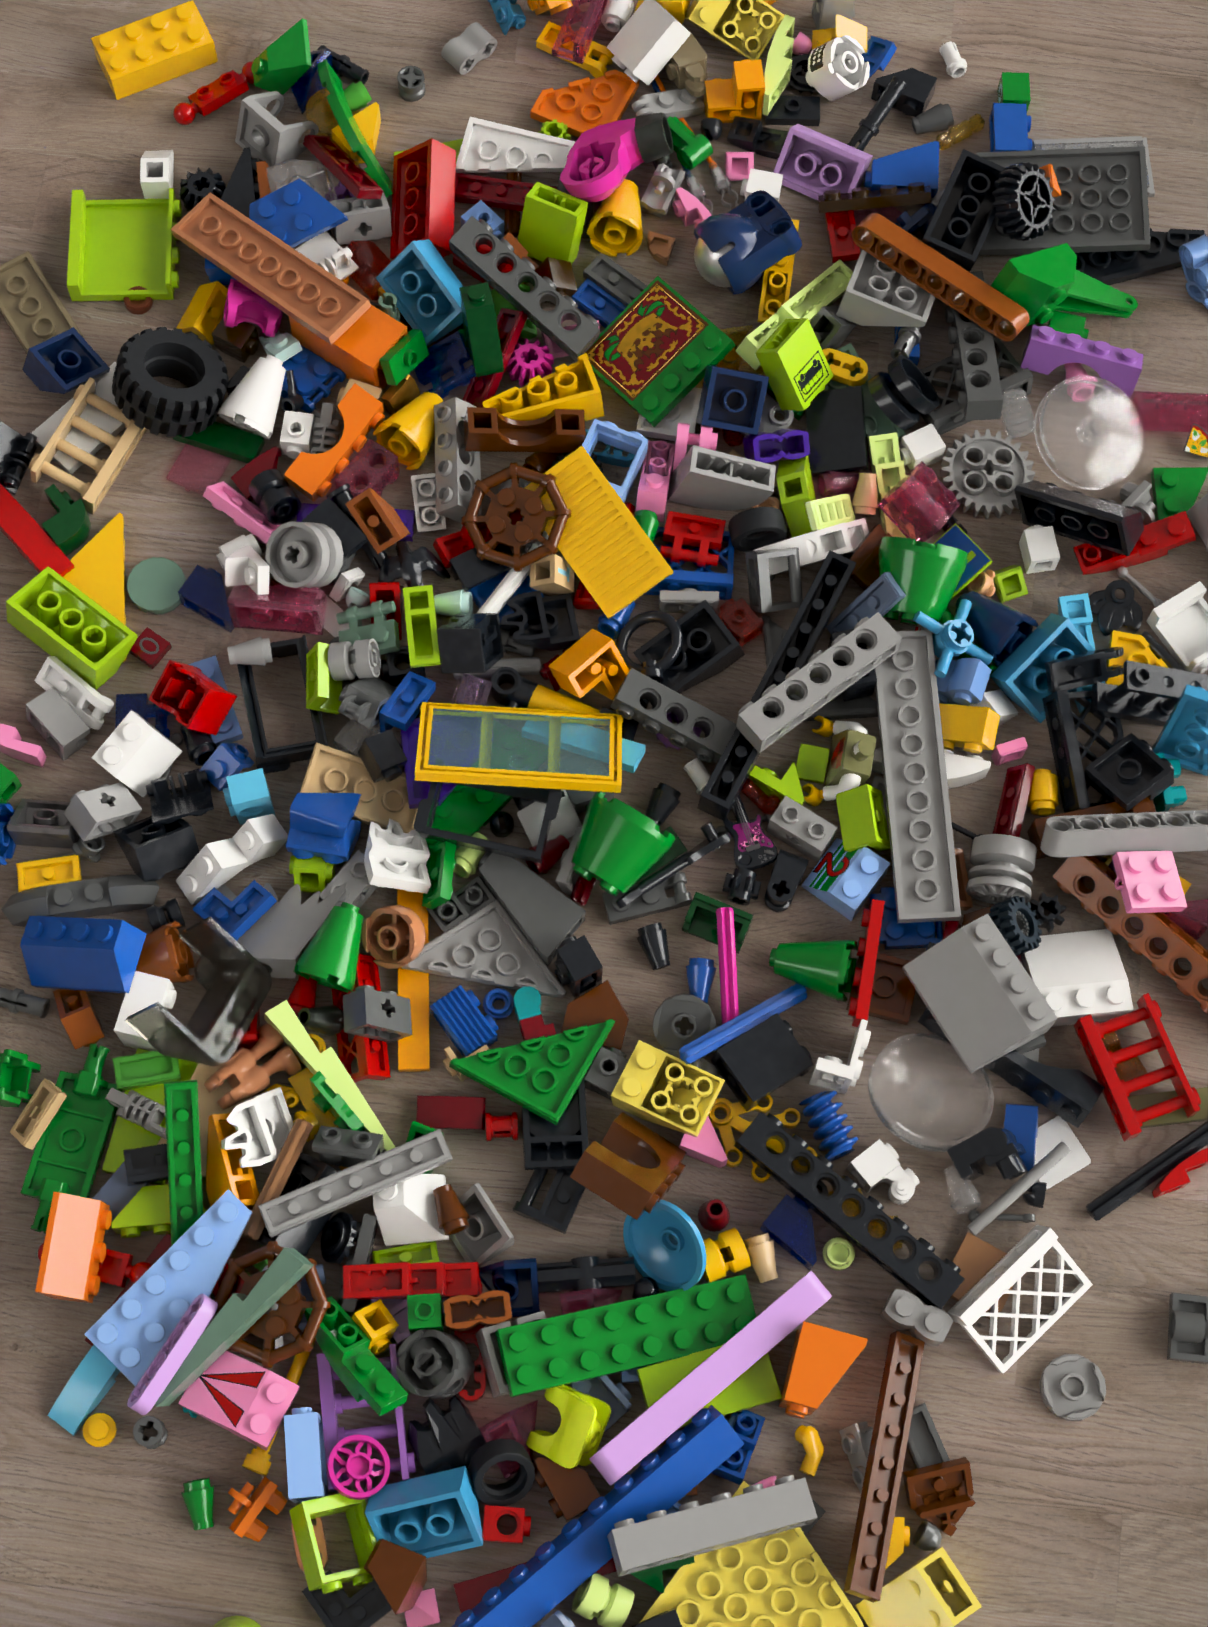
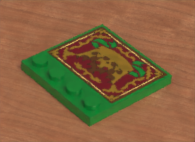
[585,276,736,428]

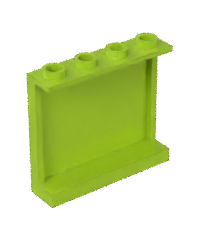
[67,188,182,301]

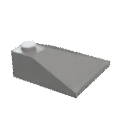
[836,249,935,327]

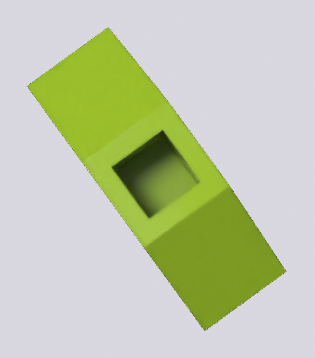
[776,455,817,538]
[111,1184,207,1238]

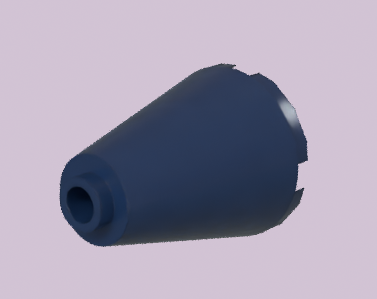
[955,591,1038,667]

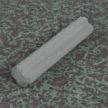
[453,657,541,680]

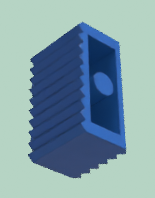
[430,985,499,1058]

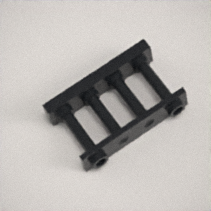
[1092,660,1208,726]

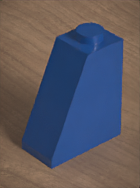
[864,141,939,199]

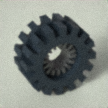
[988,896,1042,956]

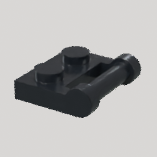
[513,1168,586,1234]

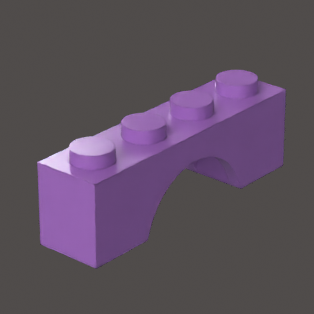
[1021,325,1143,398]

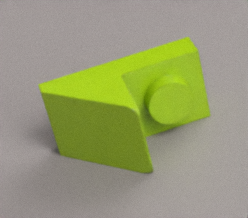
[747,762,804,806]

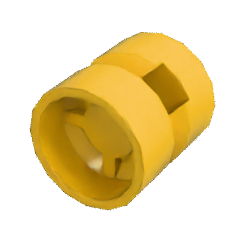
[703,1227,751,1283]

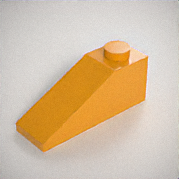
[206,1113,259,1211]

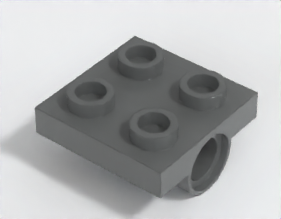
[1167,1293,1208,1364]

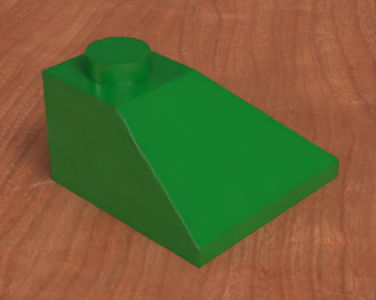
[251,18,312,95]

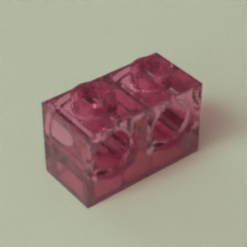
[335,438,400,497]

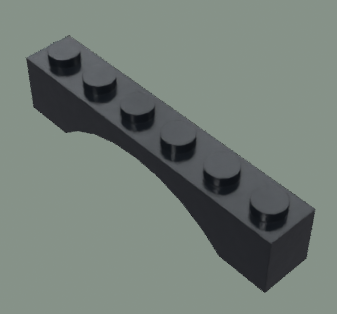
[918,1008,1105,1128]

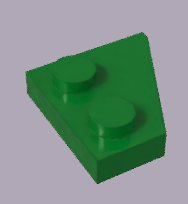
[1151,467,1208,522]
[310,1071,365,1131]

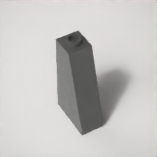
[478,852,586,966]

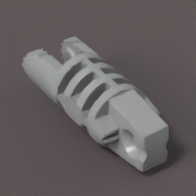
[310,402,340,454]
[105,1088,166,1139]

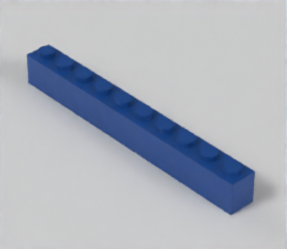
[452,1405,744,1627]

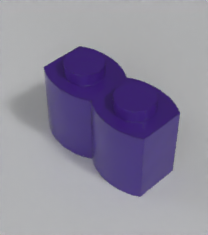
[743,428,810,463]

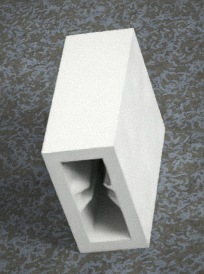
[607,0,691,86]

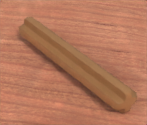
[242,1119,313,1240]

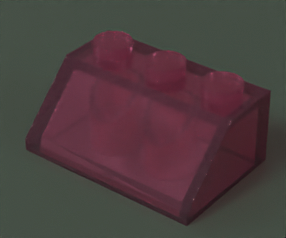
[227,584,327,635]

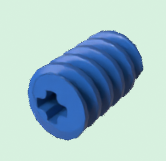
[799,1091,859,1162]

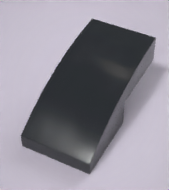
[727,116,788,160]

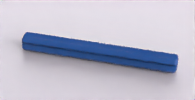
[679,983,808,1064]

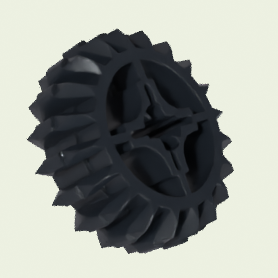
[992,162,1056,241]

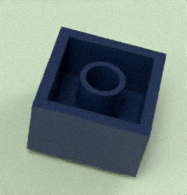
[696,364,769,435]

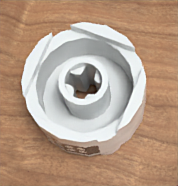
[805,35,870,101]

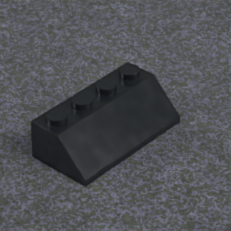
[1014,480,1144,556]

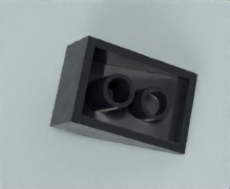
[633,599,745,694]

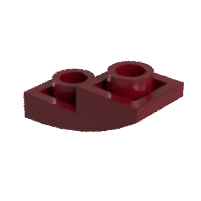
[416,1096,486,1130]

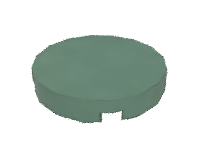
[127,557,187,615]

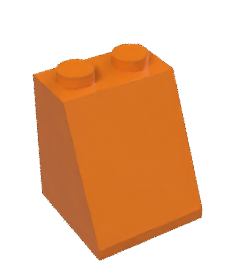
[778,1321,868,1419]

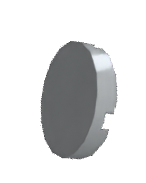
[1039,1354,1106,1421]

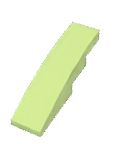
[762,14,795,116]
[867,432,917,541]

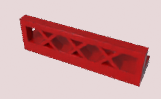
[331,954,391,1083]

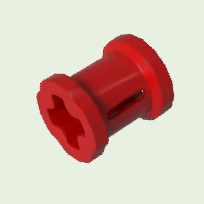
[485,1112,518,1141]

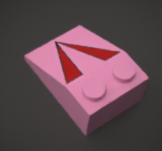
[178,1350,300,1451]

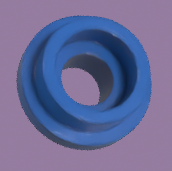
[483,988,514,1020]

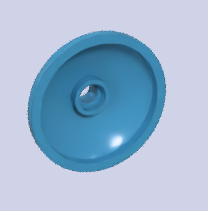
[623,1200,706,1291]

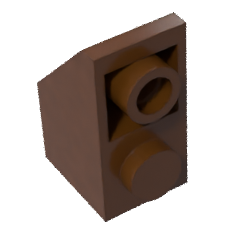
[534,1457,600,1522]

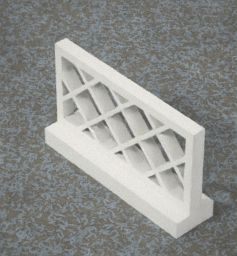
[947,1225,1093,1374]

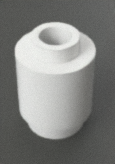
[601,0,634,32]
[216,533,263,571]

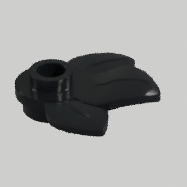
[1089,580,1143,636]

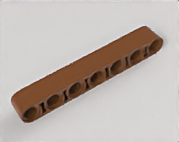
[852,213,1030,342]

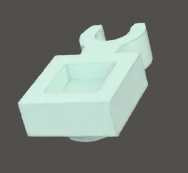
[259,330,303,362]

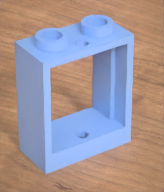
[582,419,649,503]
[284,1407,328,1504]

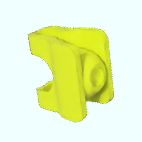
[526,1385,611,1469]

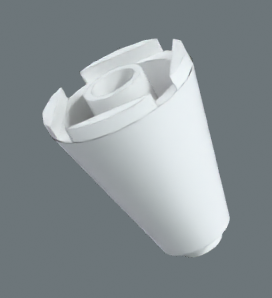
[217,354,286,440]

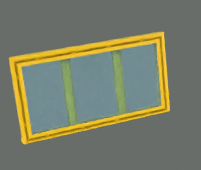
[415,702,623,793]

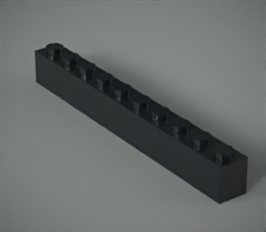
[697,550,856,822]

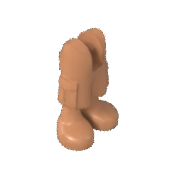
[204,1023,301,1110]

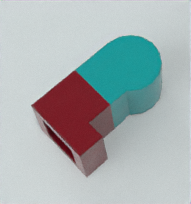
[514,986,556,1041]

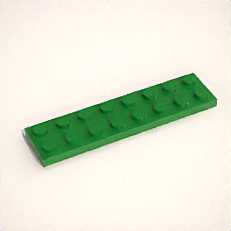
[495,1274,756,1397]

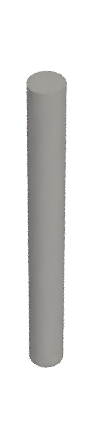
[967,1142,1071,1236]

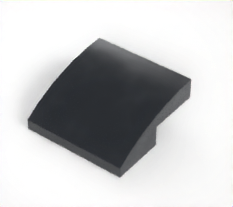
[302,497,368,570]

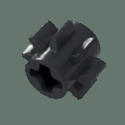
[722,868,762,905]
[1030,892,1067,933]

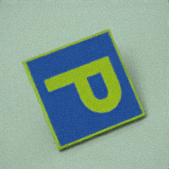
[933,523,993,600]

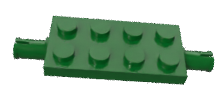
[21,1044,122,1234]

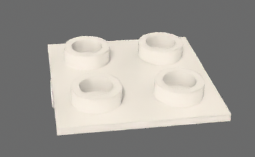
[295,231,359,281]

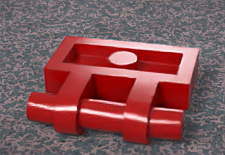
[660,511,726,567]

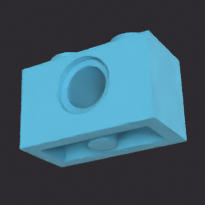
[223,768,276,825]

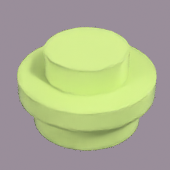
[822,1237,855,1270]

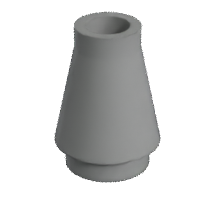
[227,636,273,666]

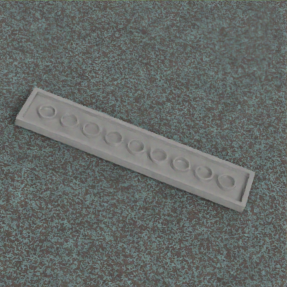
[874,630,961,923]

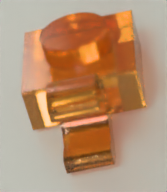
[1102,1031,1147,1081]

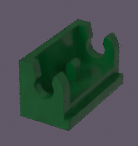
[682,892,753,954]

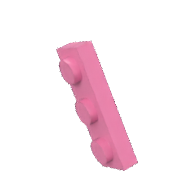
[203,481,280,545]

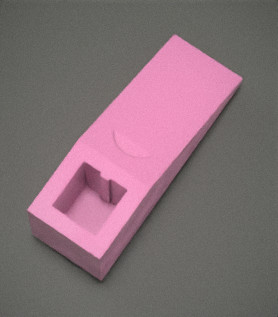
[635,440,675,522]

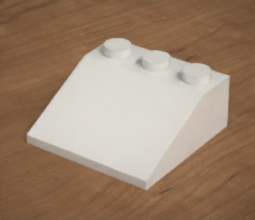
[1021,929,1134,1027]

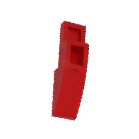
[1073,511,1196,575]

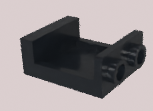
[711,1013,813,1112]

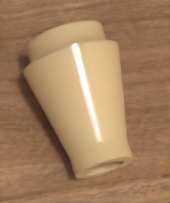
[852,473,879,515]
[744,1232,778,1283]

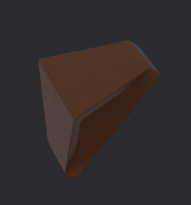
[364,1539,427,1615]

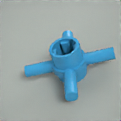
[913,599,993,678]

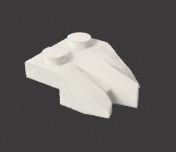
[364,819,431,894]
[221,1087,294,1168]

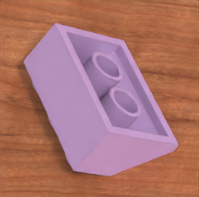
[773,124,873,200]

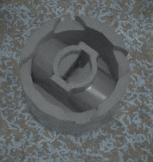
[396,1329,475,1400]

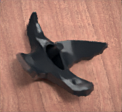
[378,540,451,587]

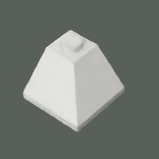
[373,1174,449,1247]

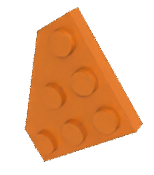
[530,69,640,138]

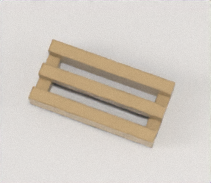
[10,1078,67,1150]

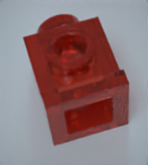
[718,598,764,647]

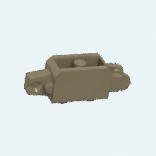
[664,30,708,97]

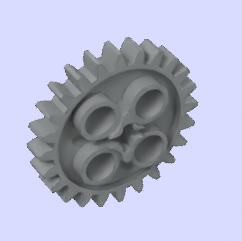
[940,429,1035,519]

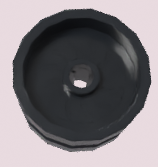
[868,355,940,431]

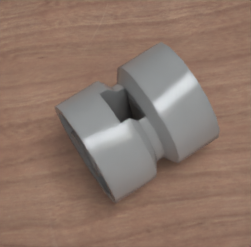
[328,638,381,681]

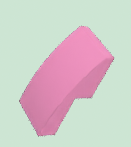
[672,187,712,228]

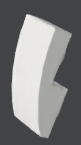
[411,473,446,533]

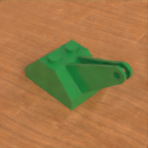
[990,243,1138,326]

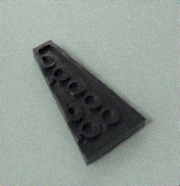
[1075,228,1206,285]

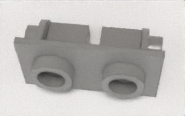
[839,1421,873,1494]

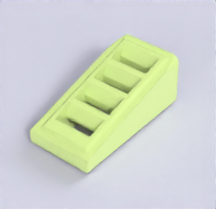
[805,493,855,531]

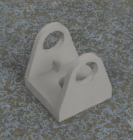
[235,91,319,175]

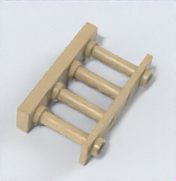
[29,377,147,514]

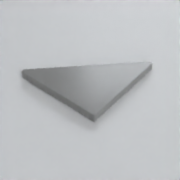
[401,900,567,998]

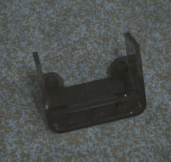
[125,916,272,1066]

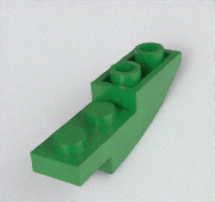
[304,1296,408,1417]

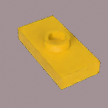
[16,855,82,892]

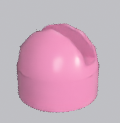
[792,32,812,56]

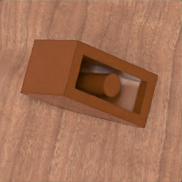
[345,488,410,554]
[53,989,105,1050]

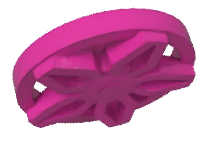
[327,1434,390,1500]

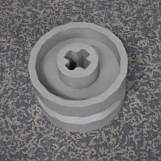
[265,521,344,588]

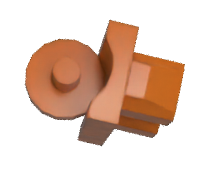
[227,1476,288,1542]

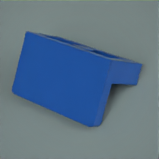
[379,671,436,733]

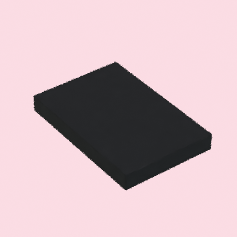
[806,386,868,477]

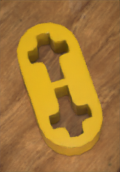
[822,348,868,387]

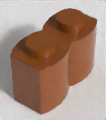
[443,1290,512,1332]

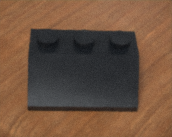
[256,1152,337,1257]

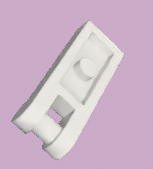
[34,656,114,730]

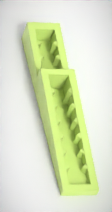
[735,259,853,371]
[264,1000,395,1152]

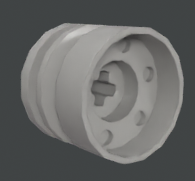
[966,834,1037,904]

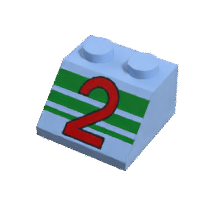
[801,838,890,921]

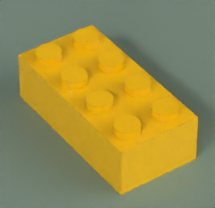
[91,0,218,100]

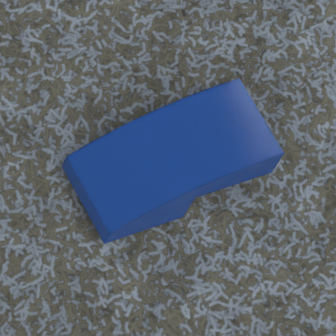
[1004,1103,1039,1171]
[712,1410,765,1485]

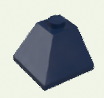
[22,327,110,394]

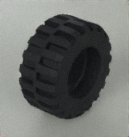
[112,327,229,438]

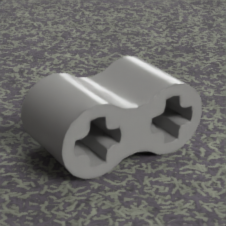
[441,22,498,75]

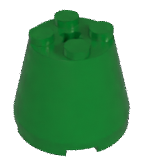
[878,537,968,626]
[571,791,676,897]

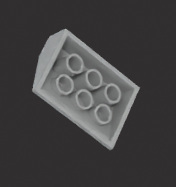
[902,914,1058,1074]

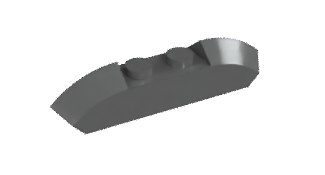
[1,875,160,927]

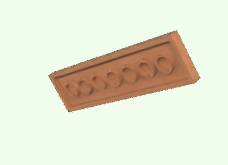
[171,192,371,345]

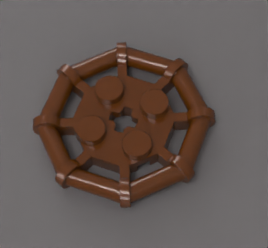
[461,462,571,572]
[214,1241,331,1368]

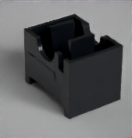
[437,613,504,673]

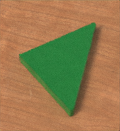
[449,1019,615,1126]

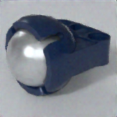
[694,190,802,295]

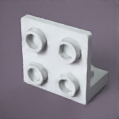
[809,1019,871,1094]

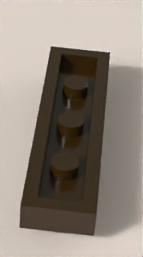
[818,182,932,213]

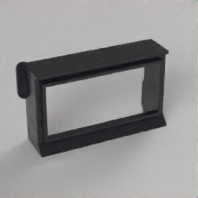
[237,635,328,774]
[414,761,562,864]

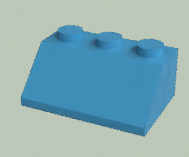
[376,239,464,346]
[990,613,1095,723]
[365,1466,484,1558]

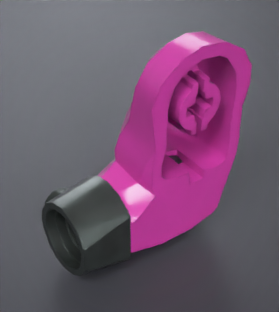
[560,112,673,202]

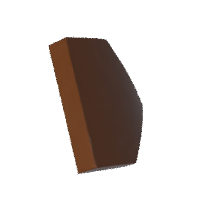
[561,980,629,1050]
[902,1457,976,1536]

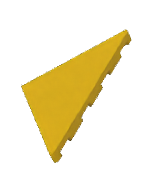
[63,512,127,662]

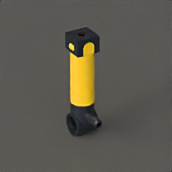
[491,667,616,734]

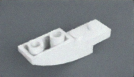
[754,518,869,576]
[872,748,991,789]

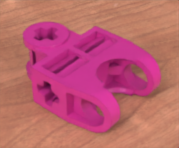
[223,279,283,338]

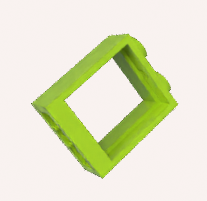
[289,1490,377,1594]

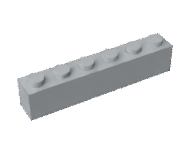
[607,1475,818,1577]

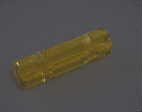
[936,114,985,151]

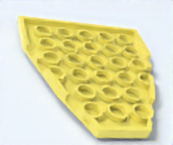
[639,1481,864,1627]

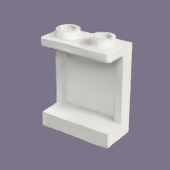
[1146,581,1208,673]

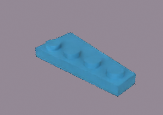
[1152,684,1208,776]

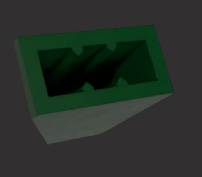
[459,282,504,377]

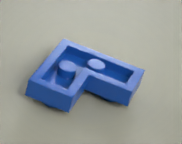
[192,880,277,945]

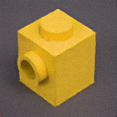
[352,1299,399,1355]

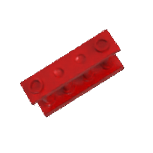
[1073,993,1201,1142]

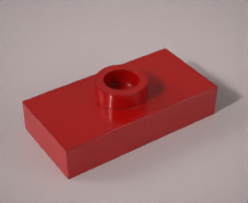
[825,210,861,263]

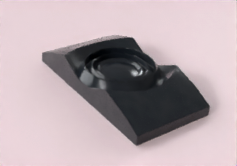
[521,1079,588,1170]

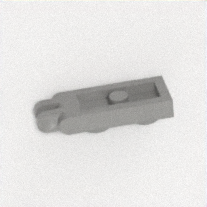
[631,88,705,119]

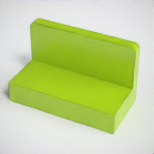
[306,642,342,714]
[836,784,890,852]

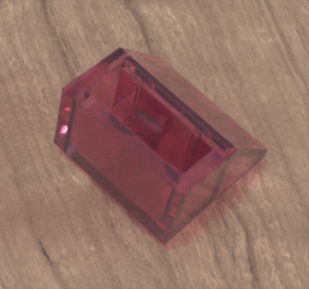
[878,461,960,542]

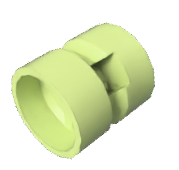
[572,1572,635,1627]

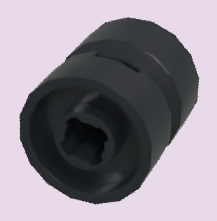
[249,469,301,525]

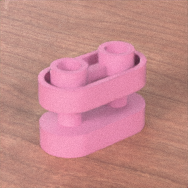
[672,423,718,473]

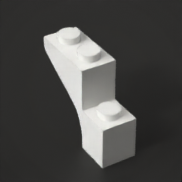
[176,814,288,905]

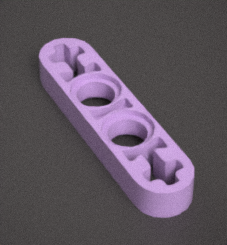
[127,1294,218,1416]

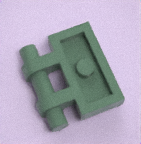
[336,600,400,655]

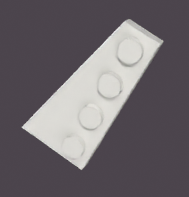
[456,117,575,173]

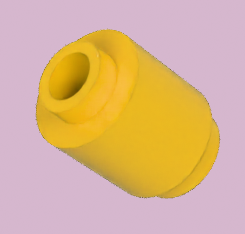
[1028,769,1058,816]

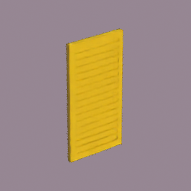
[524,446,674,619]

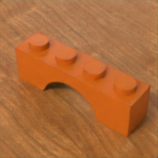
[284,383,385,502]

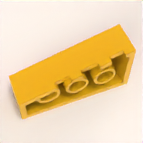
[482,353,605,421]

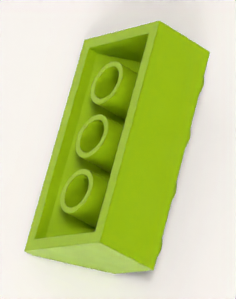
[6,566,137,690]

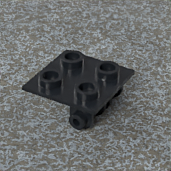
[0,421,38,495]
[145,768,214,825]

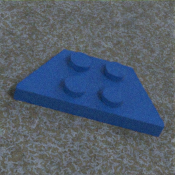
[249,178,348,248]

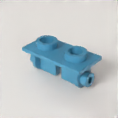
[488,0,526,35]

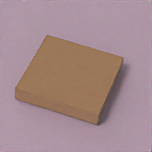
[951,1232,1013,1319]

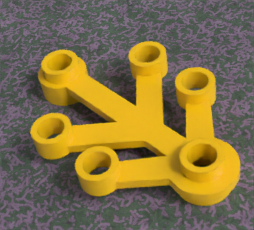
[708,1095,818,1183]

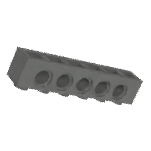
[449,216,600,362]
[945,271,1003,421]

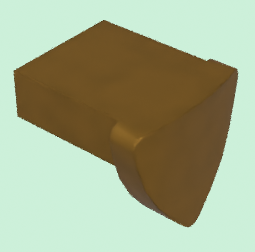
[381,374,420,415]

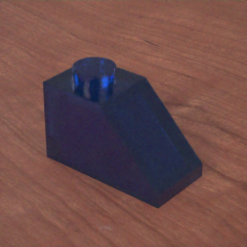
[178,565,234,633]
[760,1194,817,1271]

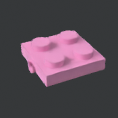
[1112,851,1188,913]

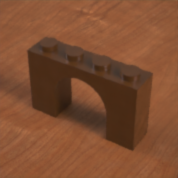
[570,1112,687,1220]

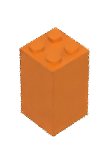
[289,305,408,390]

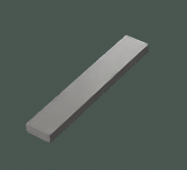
[258,1129,453,1238]

